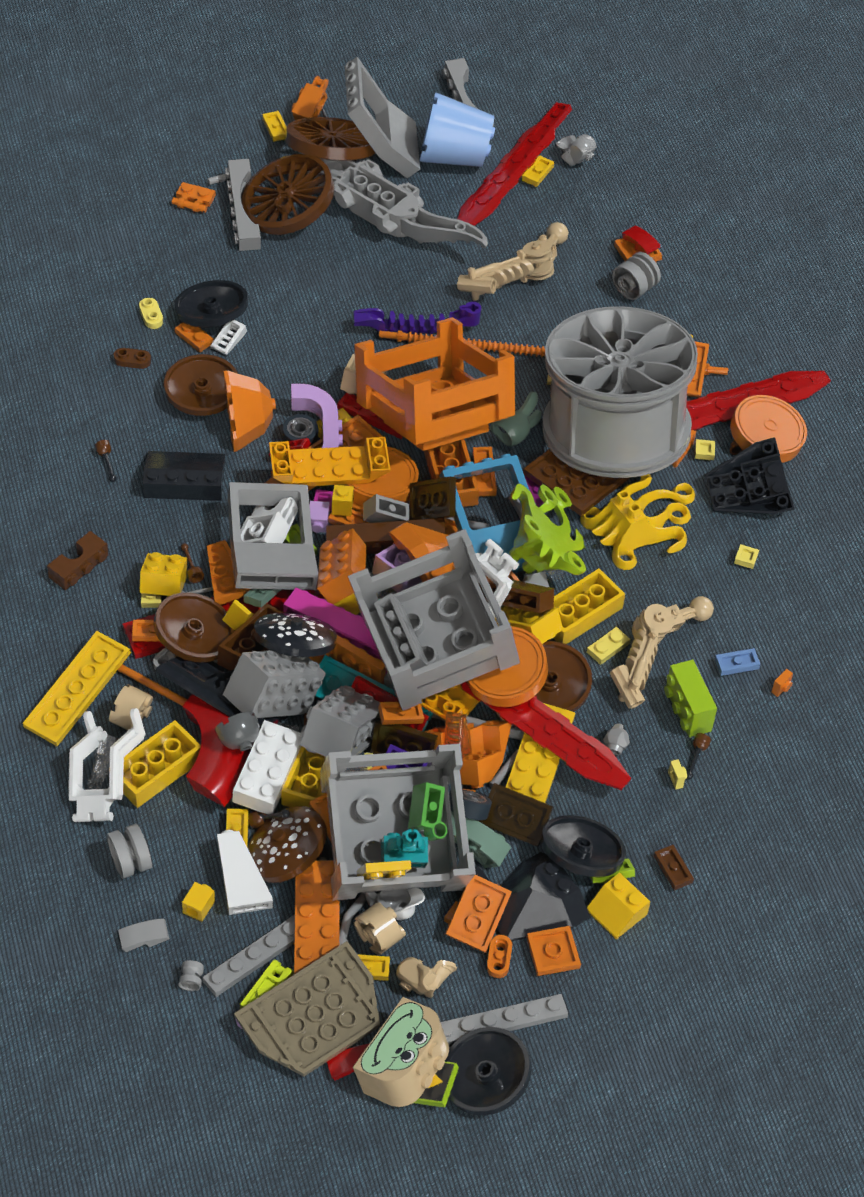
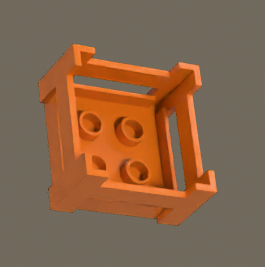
[354,317,515,451]

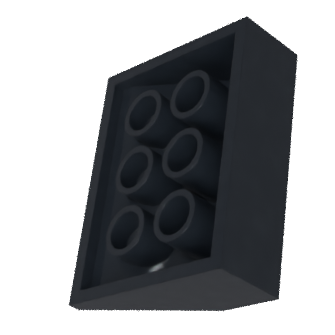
[143,451,225,501]

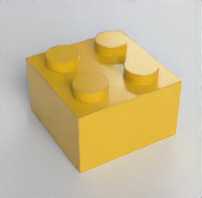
[140,552,187,596]

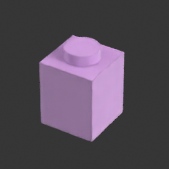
[310,501,330,533]

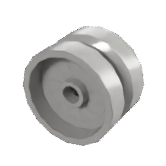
[106,823,152,879]

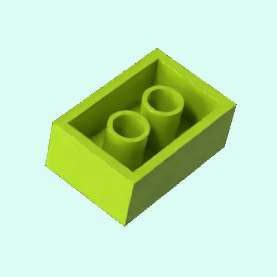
[664,660,717,738]

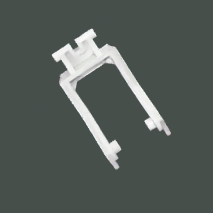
[475,539,519,618]
[69,708,146,822]

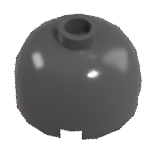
[215,712,259,751]

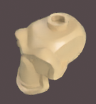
[396,957,457,998]

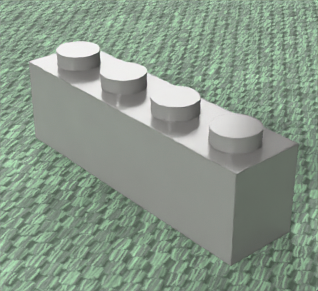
[374,593,429,671]

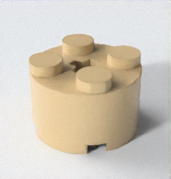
[109,684,153,730]
[354,902,406,955]

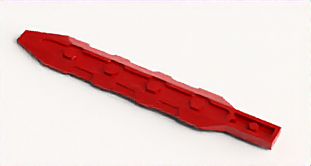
[457,102,572,226]
[686,371,831,430]
[460,681,631,790]

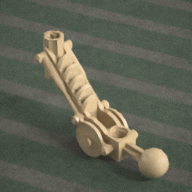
[457,222,569,301]
[610,596,714,709]

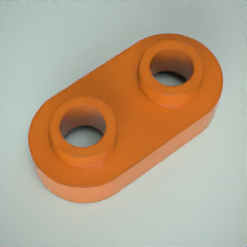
[487,935,512,978]

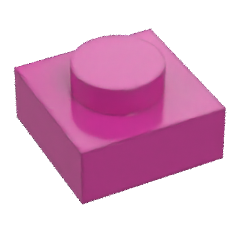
[314,489,333,511]

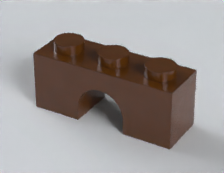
[47,531,108,591]

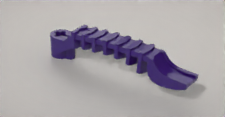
[353,302,481,334]

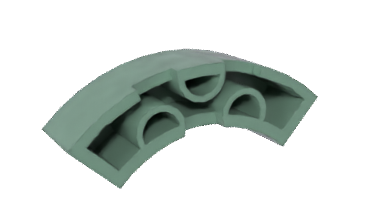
[451,811,511,868]

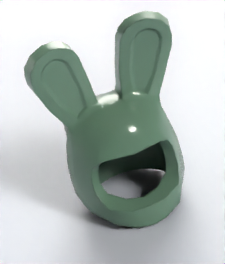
[490,391,542,447]

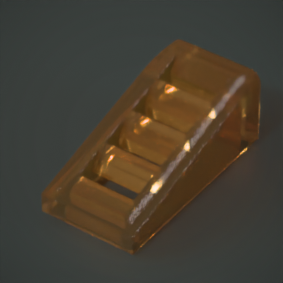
[444,711,470,759]

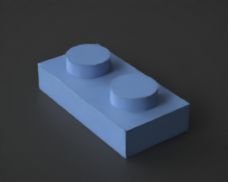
[715,648,761,676]

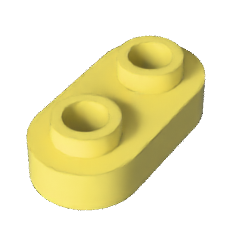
[139,298,163,329]

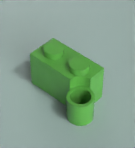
[408,782,448,841]

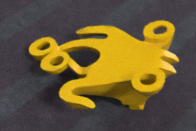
[580,474,695,570]

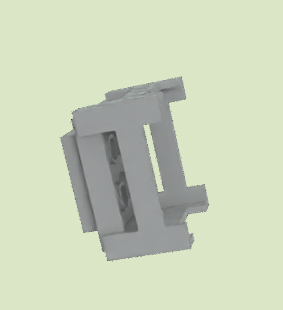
[348,529,520,711]
[320,744,476,900]

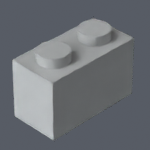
[363,494,409,523]

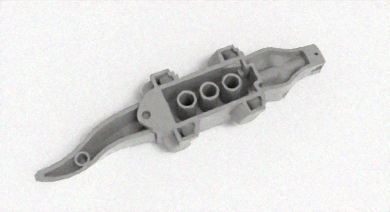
[306,159,488,248]

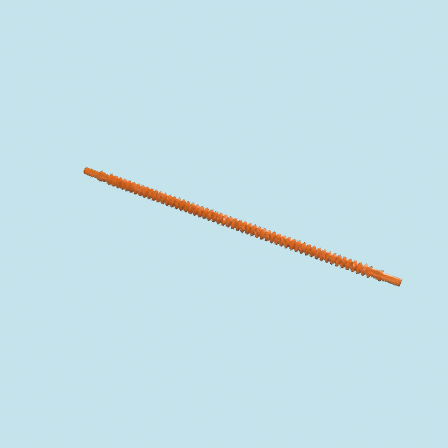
[379,330,728,375]

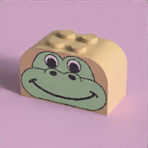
[353,997,449,1107]

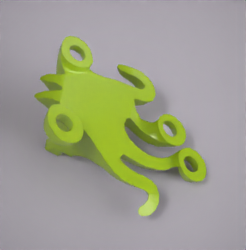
[509,484,586,575]

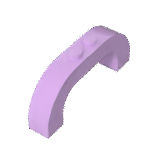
[291,384,343,448]

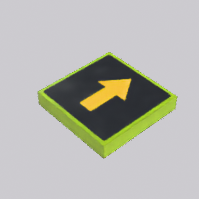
[414,1062,459,1107]

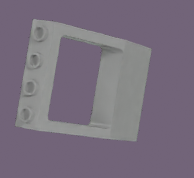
[344,57,420,179]
[227,482,318,590]

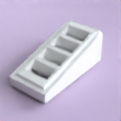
[210,320,247,356]

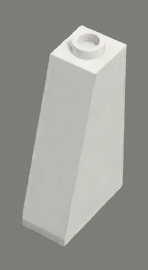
[217,830,273,915]

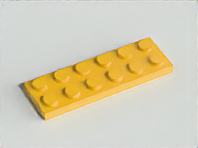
[22,631,131,746]
[506,703,575,803]

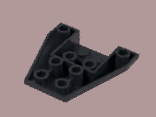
[705,437,795,515]

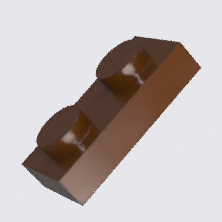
[654,845,694,890]

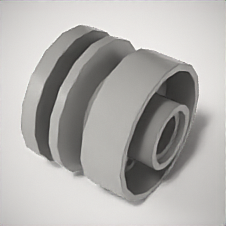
[612,252,661,300]

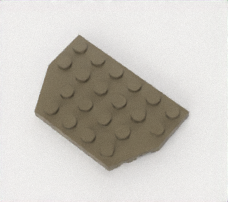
[234,941,380,1077]

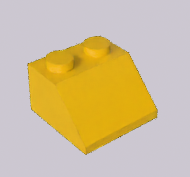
[587,873,650,940]

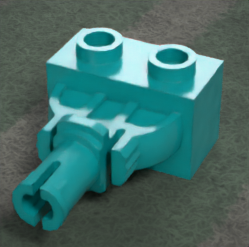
[381,829,428,868]

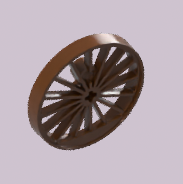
[285,117,376,161]
[241,154,334,235]

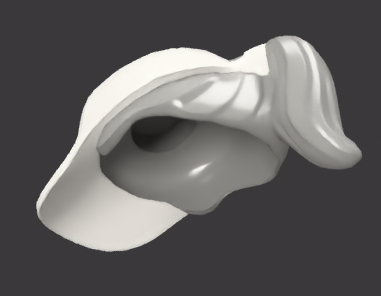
[364,888,425,920]

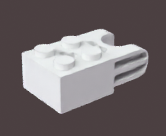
[241,497,298,543]

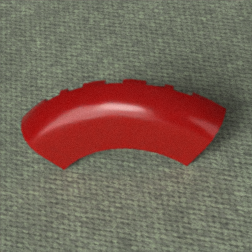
[182,694,250,807]

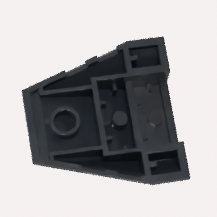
[496,852,590,941]

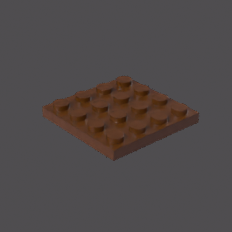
[523,449,630,516]

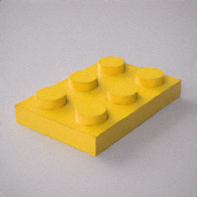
[356,860,411,880]

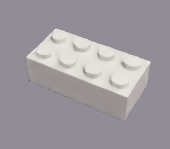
[232,720,302,815]

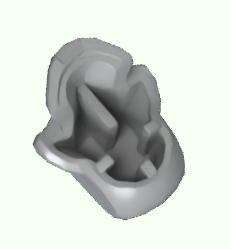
[556,134,596,166]

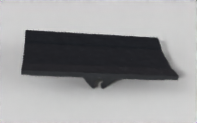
[155,657,288,731]

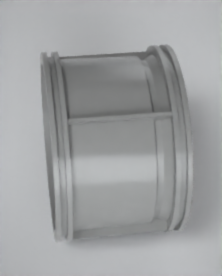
[543,307,698,478]

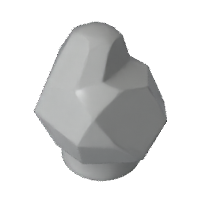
[603,724,630,755]

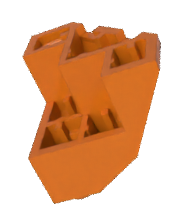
[224,371,276,452]
[389,522,455,582]
[425,720,511,788]

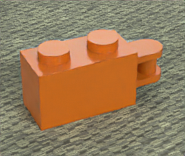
[292,76,329,120]

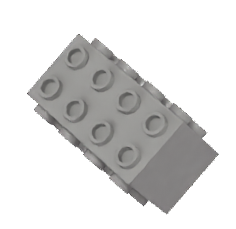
[223,650,326,718]
[300,686,381,758]

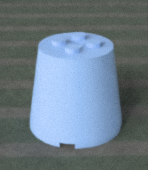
[419,92,495,167]

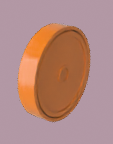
[730,395,807,463]
[342,447,419,506]
[467,626,548,707]

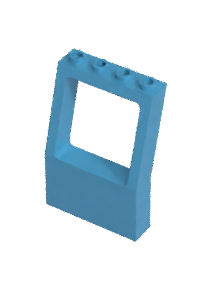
[439,454,530,573]

